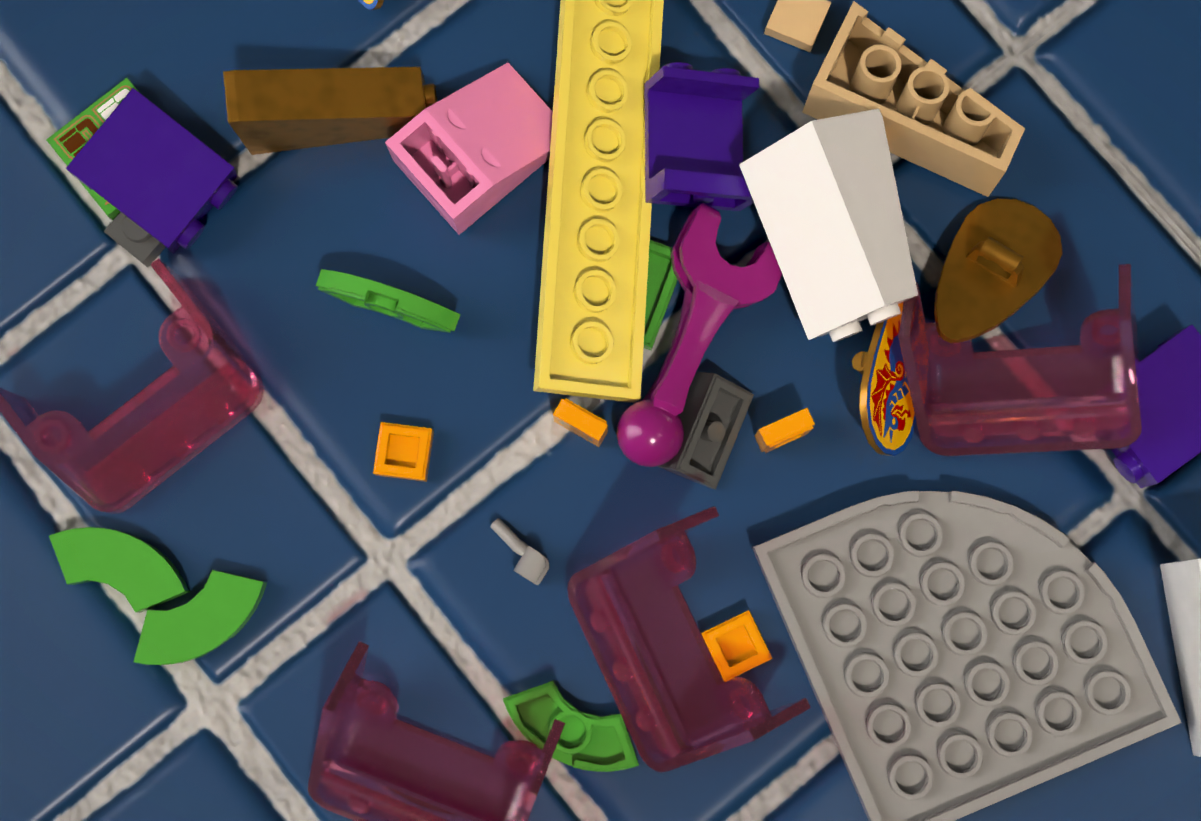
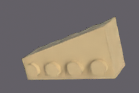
[802,1,1025,197]

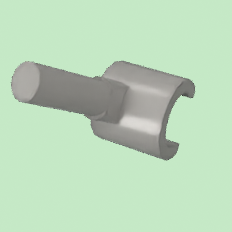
[490,518,549,585]

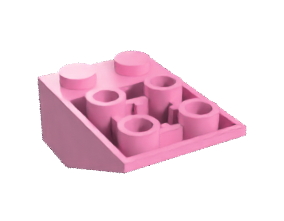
[385,63,553,235]

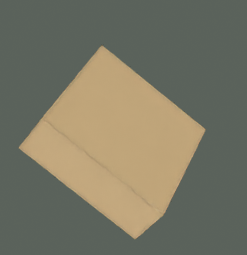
[764,0,831,52]

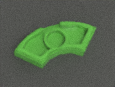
[315,269,461,333]
[49,527,190,613]
[133,570,267,665]
[503,680,639,772]

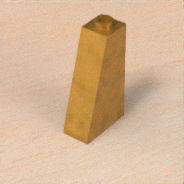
[223,67,438,155]

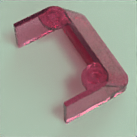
[0,258,264,514]
[898,264,1142,456]
[568,506,811,772]
[308,641,565,821]

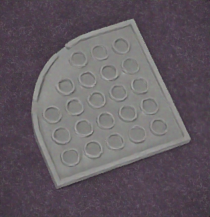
[752,491,1182,821]

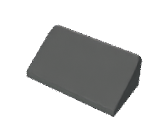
[658,372,754,490]

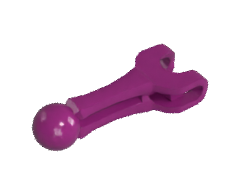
[617,203,782,467]

